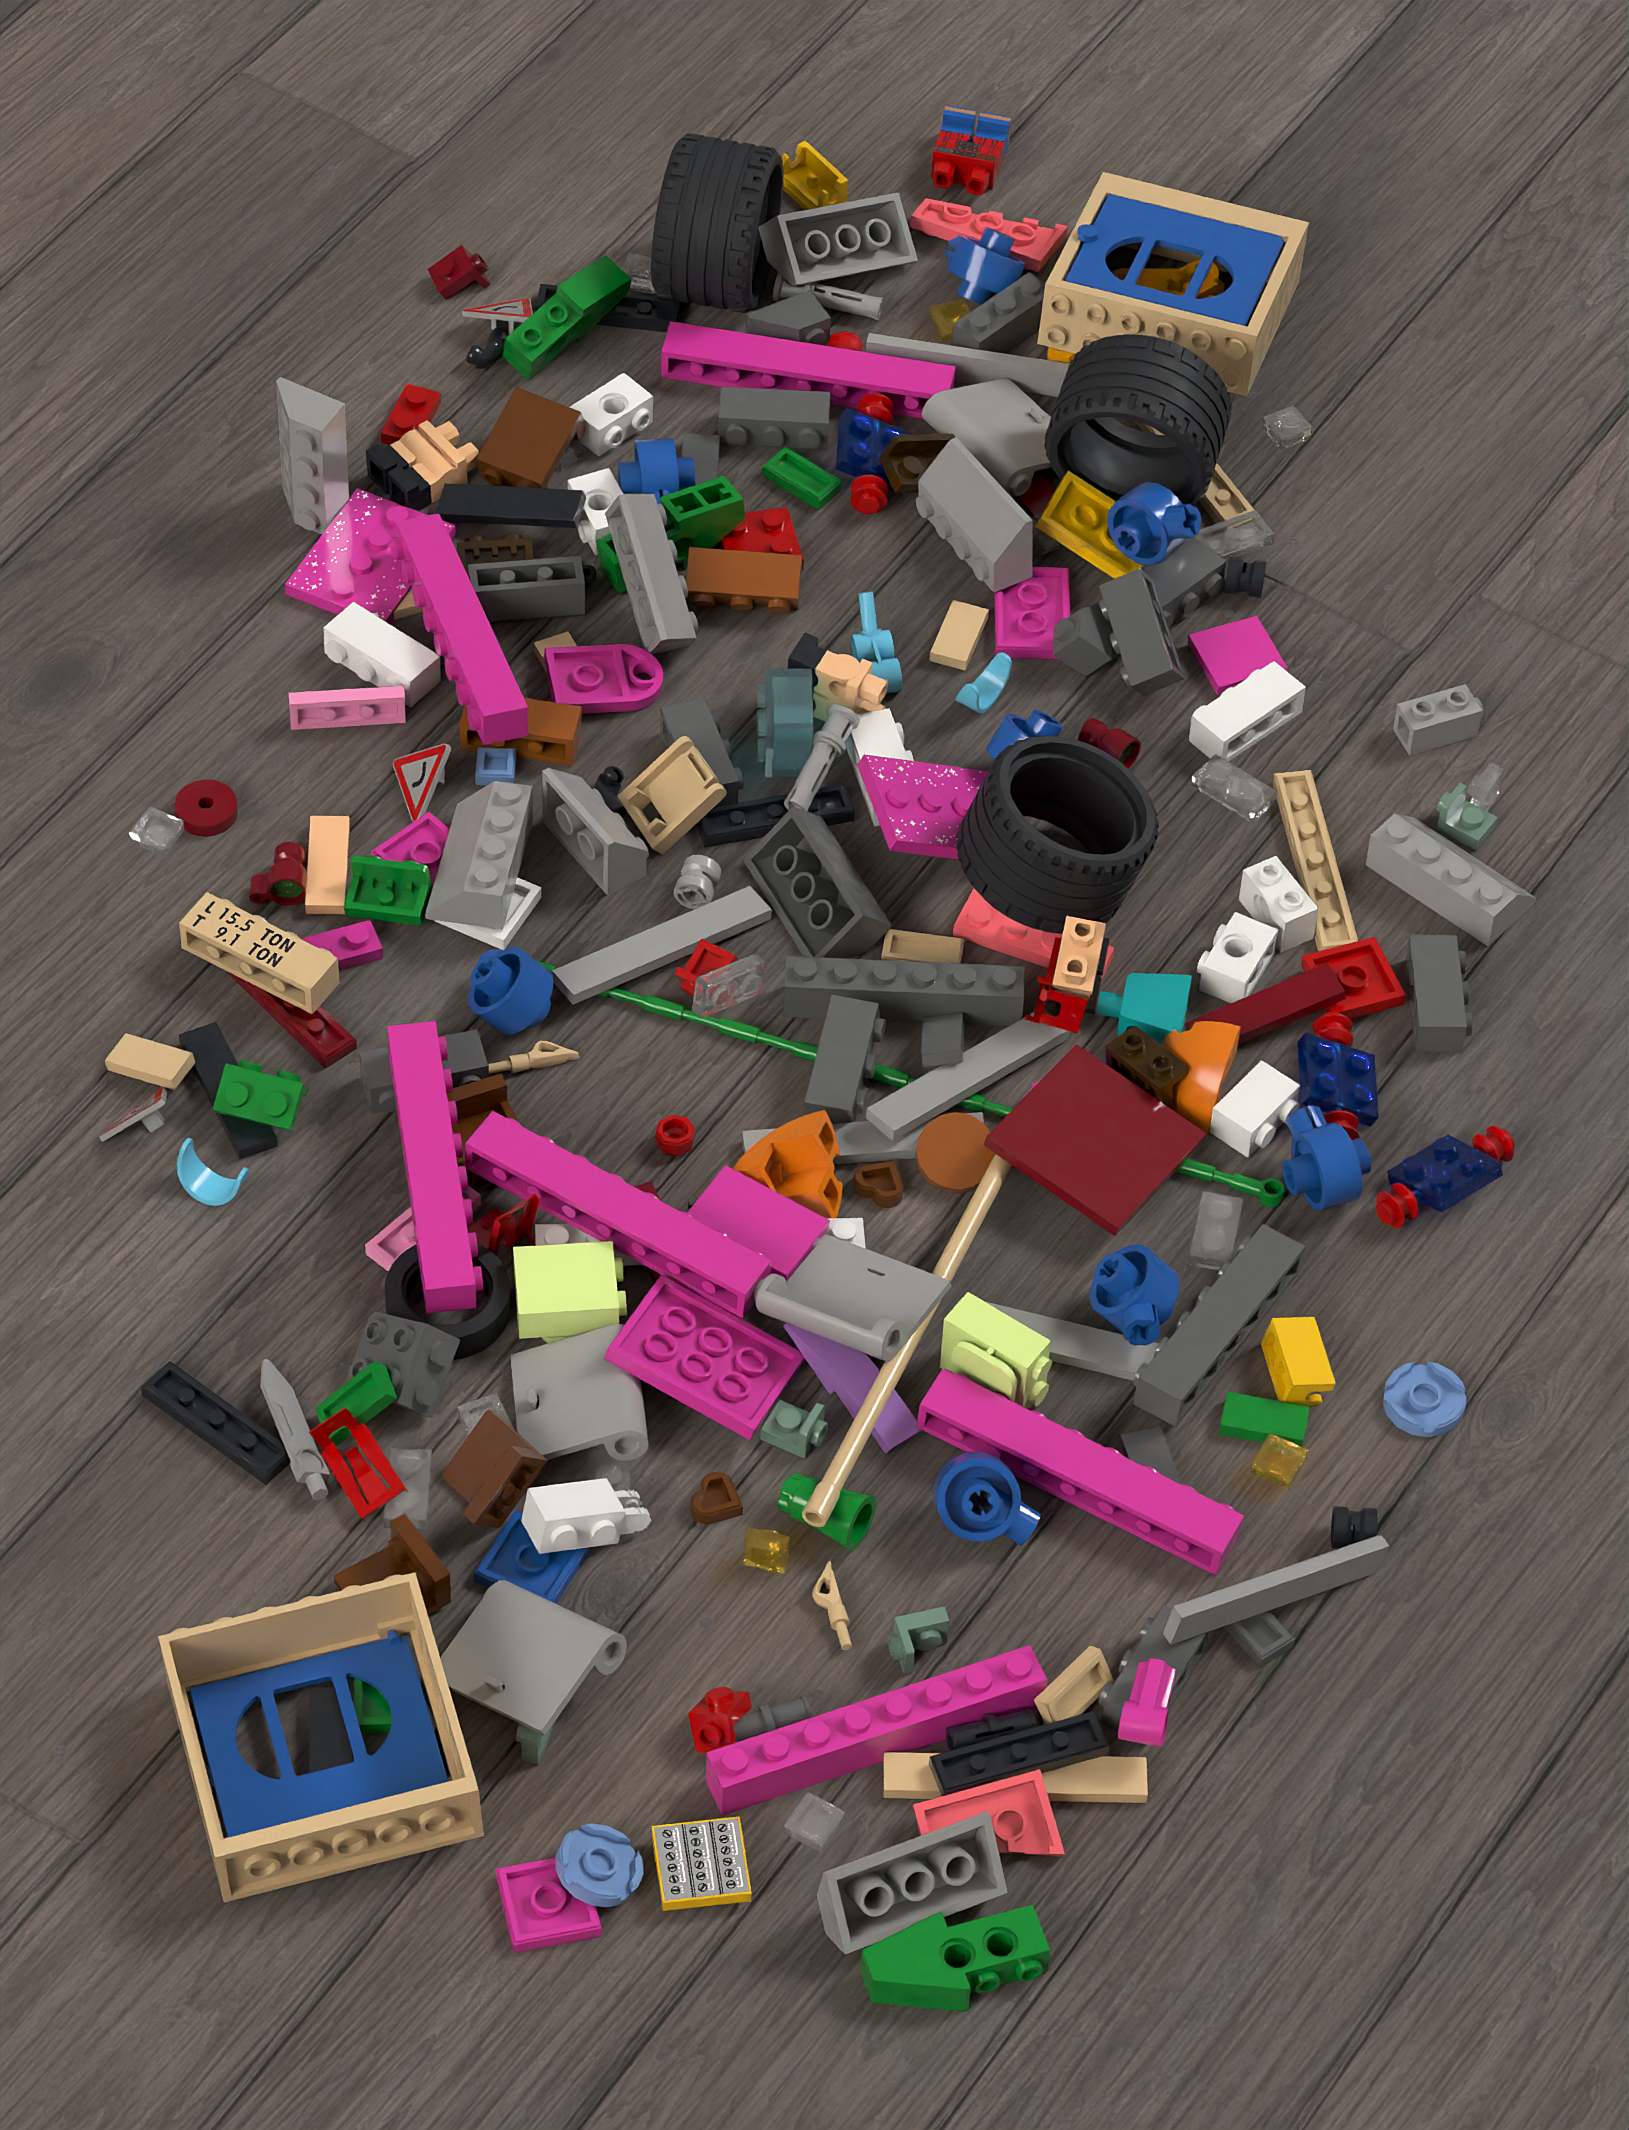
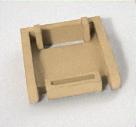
[617,736,727,855]

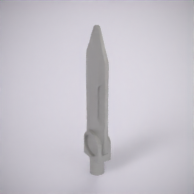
[260,1359,330,1500]

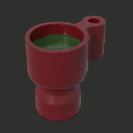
[1078,718,1141,769]
[249,842,308,906]

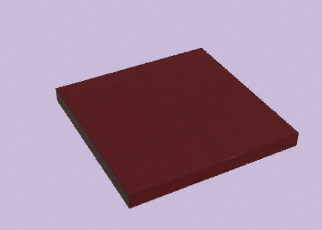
[984,1044,1207,1236]

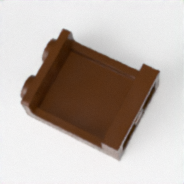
[476,387,586,489]
[447,1074,518,1190]

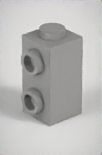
[1393,684,1484,756]

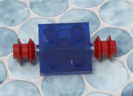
[836,393,912,514]
[1297,1012,1379,1140]
[1376,1125,1515,1228]

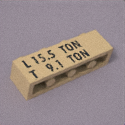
[179,892,340,1014]

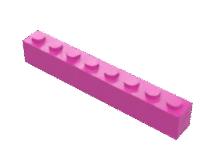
[661,321,955,419]
[391,514,528,745]
[387,1021,483,1314]
[465,1111,771,1318]
[916,1368,1244,1576]
[706,1645,1047,1816]

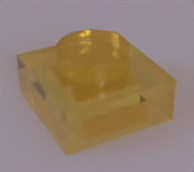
[929,299,970,341]
[1251,1433,1308,1490]
[743,1527,790,1574]

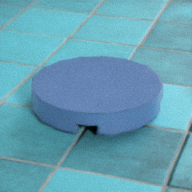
[1383,1362,1466,1437]
[555,1823,644,1907]

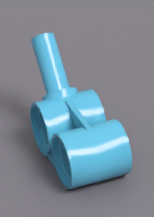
[850,592,902,694]

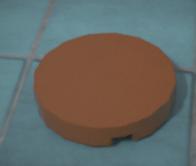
[915,1112,995,1194]

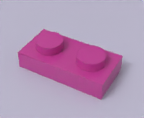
[301,920,383,970]

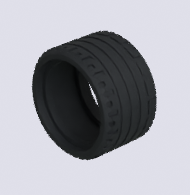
[651,133,784,313]
[1044,334,1232,506]
[956,736,1159,934]

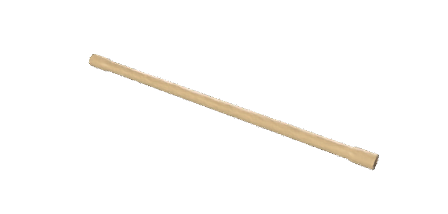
[802,1154,1012,1527]

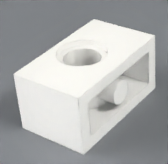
[570,373,653,457]
[568,468,623,556]
[1239,856,1318,953]
[1197,912,1278,1003]

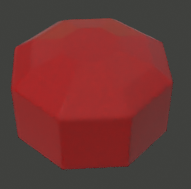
[827,331,863,352]
[655,1115,695,1156]

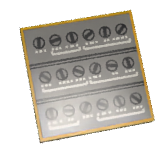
[652,1817,752,1911]

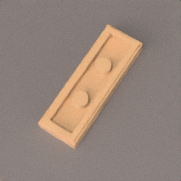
[305,816,350,914]

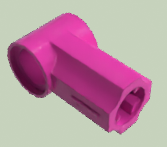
[1118,1658,1176,1747]

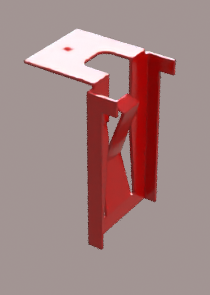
[1025,937,1088,1033]
[467,1194,540,1255]
[309,1407,408,1522]

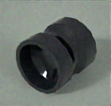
[1224,556,1267,598]
[1331,1506,1378,1548]

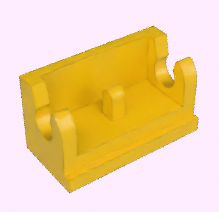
[781,141,848,210]
[1260,1317,1336,1406]

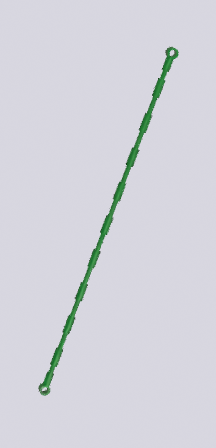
[521,949,1284,1207]

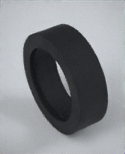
[385,1243,510,1360]

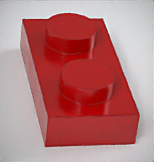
[381,384,441,445]

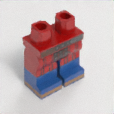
[931,105,1012,195]

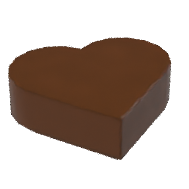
[853,1160,903,1208]
[690,1472,743,1524]

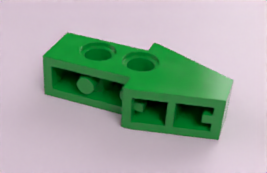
[503,255,632,381]
[596,476,746,593]
[860,1905,1050,2012]

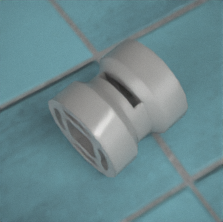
[674,855,721,909]

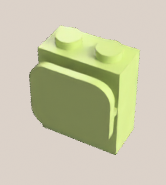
[513,1241,627,1343]
[940,1292,1052,1409]

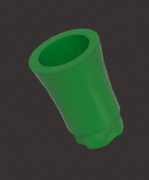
[777,1472,876,1551]

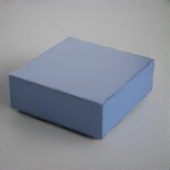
[475,747,516,786]

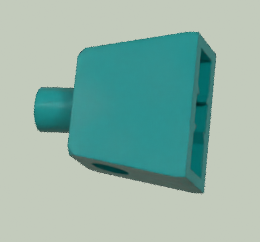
[1097,973,1192,1044]

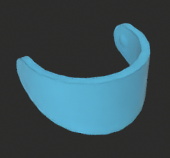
[955,652,1012,713]
[177,1138,250,1206]

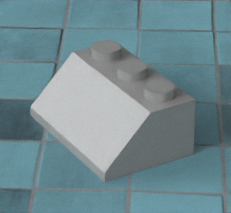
[542,768,649,896]

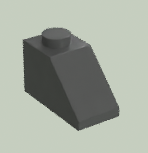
[746,291,831,346]
[1053,603,1113,677]

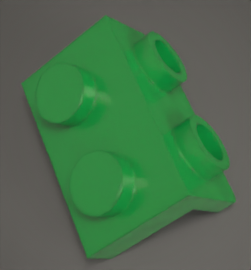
[343,856,432,926]
[212,1060,309,1132]

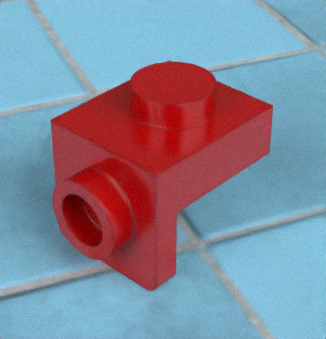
[674,938,738,1000]
[688,1687,752,1753]

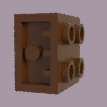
[442,1410,548,1528]
[334,1513,451,1615]

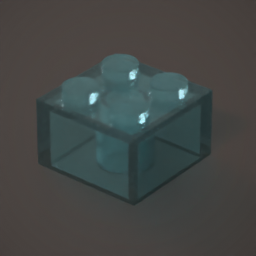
[756,669,814,777]

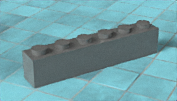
[783,956,1024,1027]
[1133,1224,1305,1427]

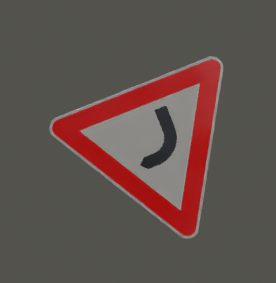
[462,298,533,334]
[393,743,451,822]
[98,1087,167,1142]

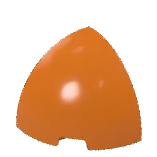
[1160,1021,1241,1135]
[733,1110,842,1219]

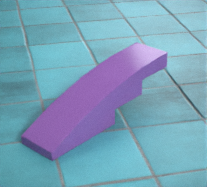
[783,1323,922,1454]

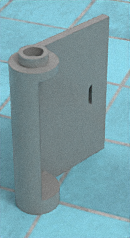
[922,378,1051,498]
[754,1234,952,1361]
[510,1324,648,1461]
[440,1580,627,1736]

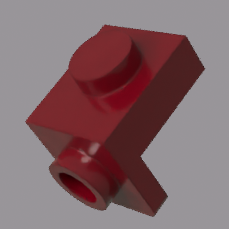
[427,245,491,300]

